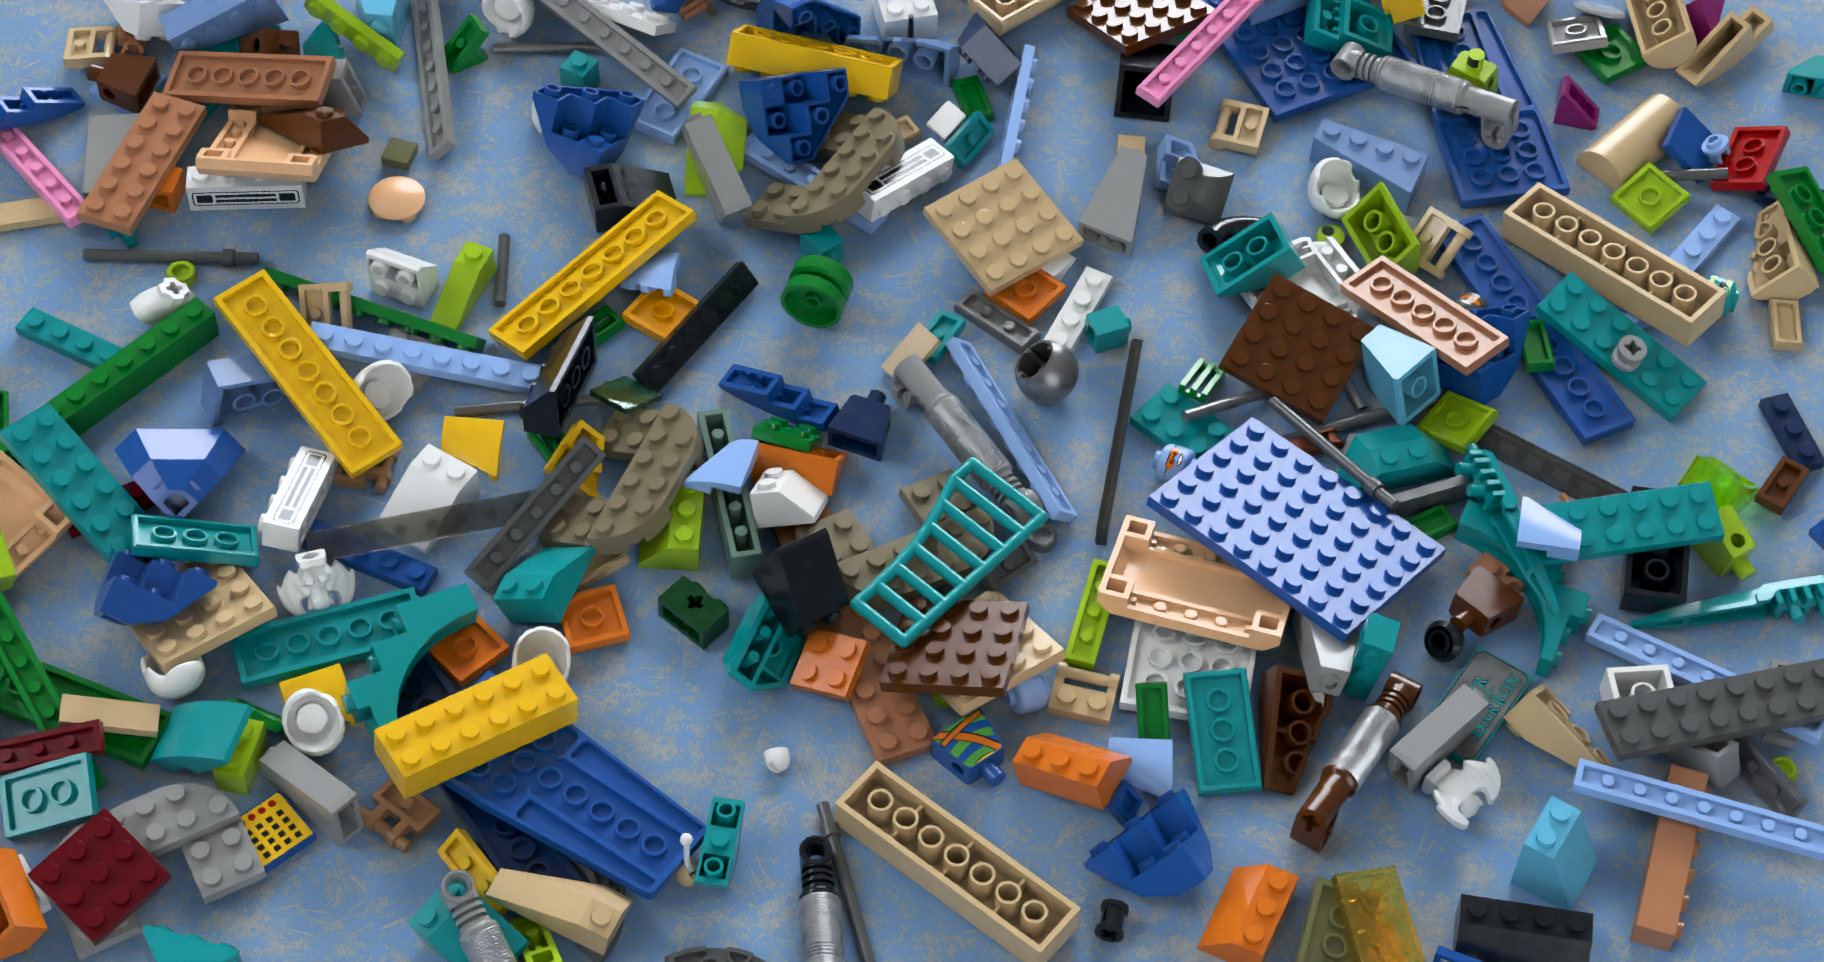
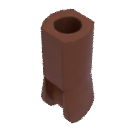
[1289,427,1345,456]

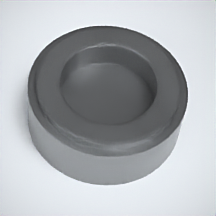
[1026,523,1057,553]

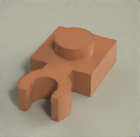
[117,23,147,56]
[1466,551,1524,594]

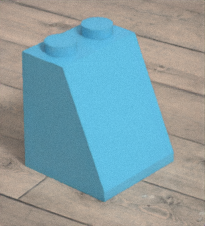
[355,0,411,48]
[1361,325,1441,426]
[1510,796,1597,910]

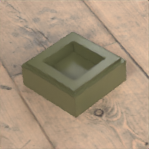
[381,137,418,170]

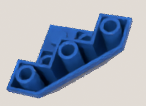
[756,0,861,45]
[739,68,849,165]
[532,84,645,179]
[1437,304,1531,405]
[114,428,246,518]
[93,549,218,626]
[1083,788,1213,897]

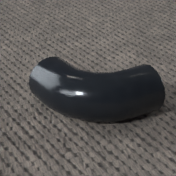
[1197,215,1261,253]

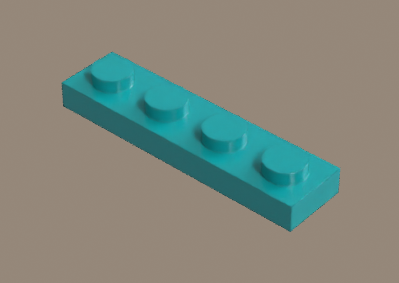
[15,307,123,369]

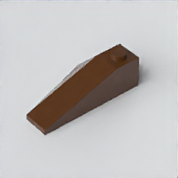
[256,107,369,155]
[1259,665,1333,795]

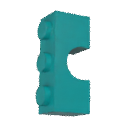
[1341,612,1401,700]

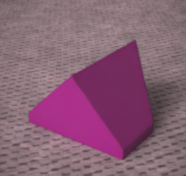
[1686,0,1725,46]
[1553,75,1600,131]

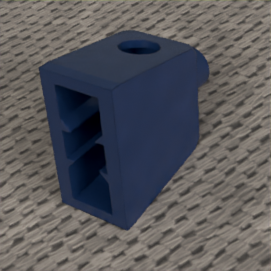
[828,390,891,462]

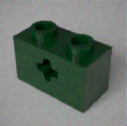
[658,575,729,650]

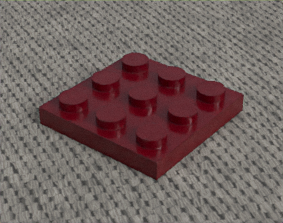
[27,807,172,946]

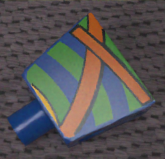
[931,708,1006,787]

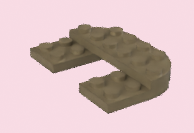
[743,107,905,234]
[538,403,704,555]
[795,469,994,610]

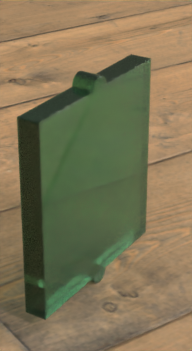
[590,375,662,414]

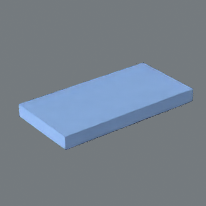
[633,47,729,146]

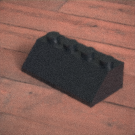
[519,316,597,438]
[1619,486,1691,614]
[1453,894,1594,962]

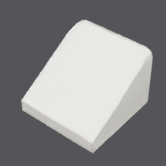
[926,101,966,142]
[1041,253,1076,281]

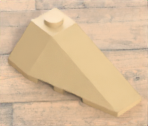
[1747,200,1820,300]
[1504,683,1616,768]
[485,868,634,956]

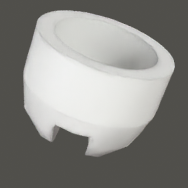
[763,747,790,773]

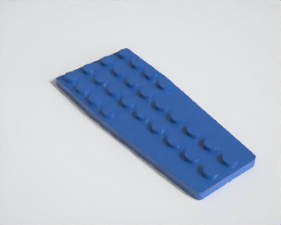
[1410,7,1571,208]
[442,670,706,900]

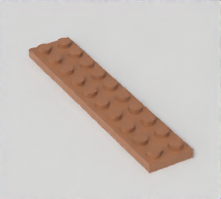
[770,504,935,766]

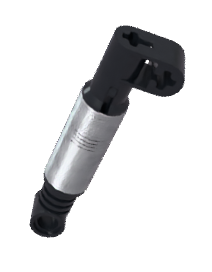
[798,835,846,962]

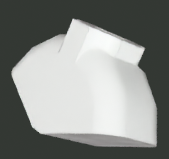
[130,277,196,326]

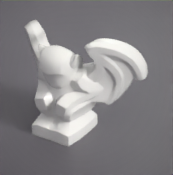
[276,548,355,616]
[1422,757,1501,830]

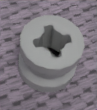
[1611,335,1647,372]

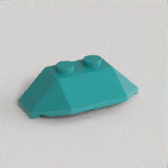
[1336,423,1455,495]
[723,592,808,692]

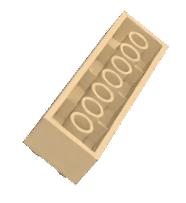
[1501,182,1727,347]
[834,760,1081,962]

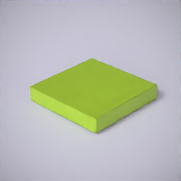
[1609,162,1691,235]
[1416,390,1499,455]

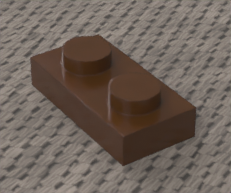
[1754,455,1810,516]

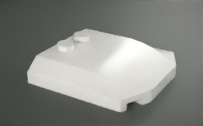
[1240,237,1375,322]

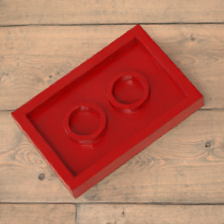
[1709,126,1791,191]

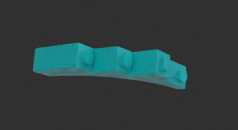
[1455,499,1593,679]
[341,582,478,765]

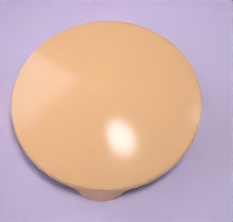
[368,176,426,223]

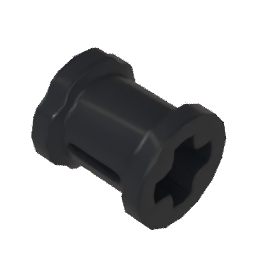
[1094,898,1129,943]

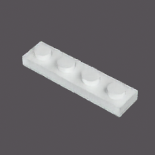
[1044,266,1113,352]

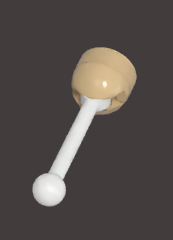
[675,833,698,887]

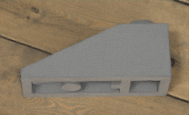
[1664,740,1741,789]

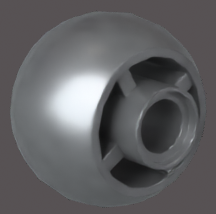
[1015,340,1079,404]

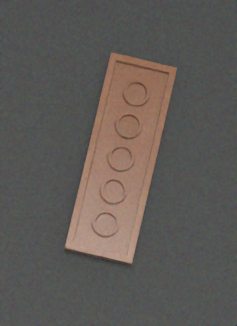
[162,50,337,108]
[77,91,207,236]
[1340,255,1509,376]

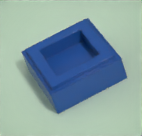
[1106,780,1143,826]

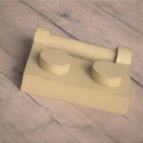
[63,25,118,69]
[1208,99,1270,155]
[1413,206,1474,281]
[298,281,353,329]
[1047,661,1121,727]

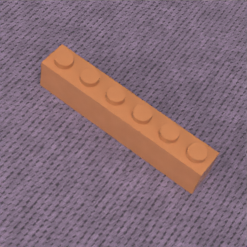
[1630,764,1712,952]

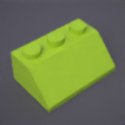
[1341,181,1421,275]
[638,474,707,571]

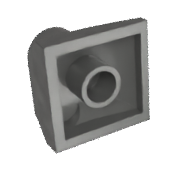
[1163,157,1235,225]

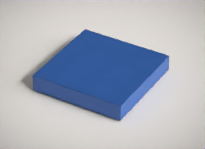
[1661,106,1713,184]

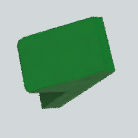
[444,14,490,74]

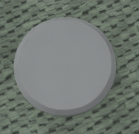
[1573,1,1626,19]

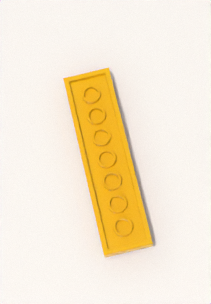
[488,190,697,361]
[213,269,403,479]

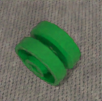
[780,255,854,328]

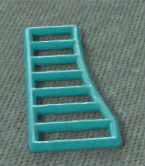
[850,457,1049,648]

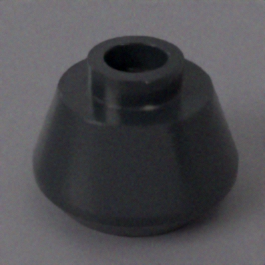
[1424,620,1465,662]

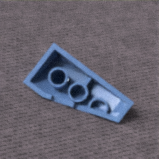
[846,35,961,88]

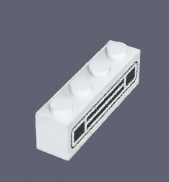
[857,138,955,223]
[186,166,307,211]
[258,446,336,553]

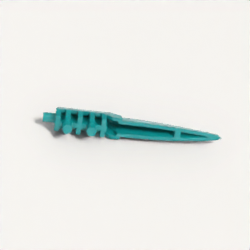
[1454,443,1560,616]
[1629,575,1824,629]

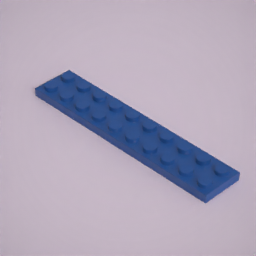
[1439,213,1636,446]

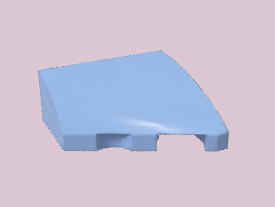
[1155,134,1202,191]
[620,252,681,297]
[684,439,759,495]
[1516,497,1582,561]
[1107,737,1173,797]

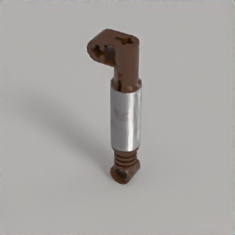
[1290,671,1423,853]

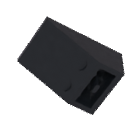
[584,163,676,233]

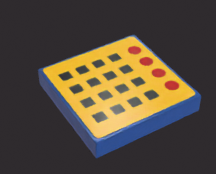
[240,790,317,873]

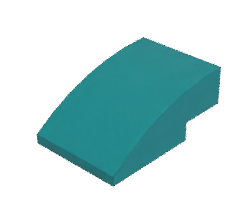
[1303,0,1394,57]
[150,701,253,774]

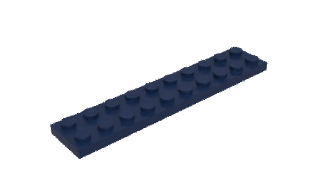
[397,653,583,882]

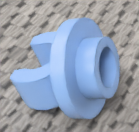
[1701,134,1731,165]

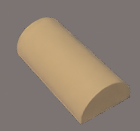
[968,0,1064,36]
[1625,0,1697,69]
[1576,94,1681,191]

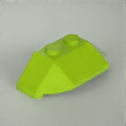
[685,101,748,197]

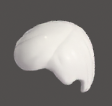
[482,0,535,39]
[1307,157,1360,220]
[353,360,414,421]
[511,626,571,681]
[140,654,205,700]
[282,688,345,757]

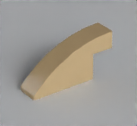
[1675,5,1775,88]

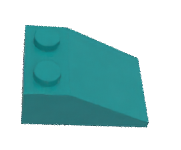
[1199,212,1306,298]
[493,546,596,623]
[407,883,531,962]

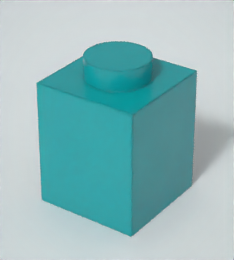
[560,49,600,88]
[799,225,844,263]
[1084,305,1132,354]

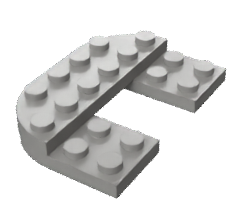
[57,783,267,960]

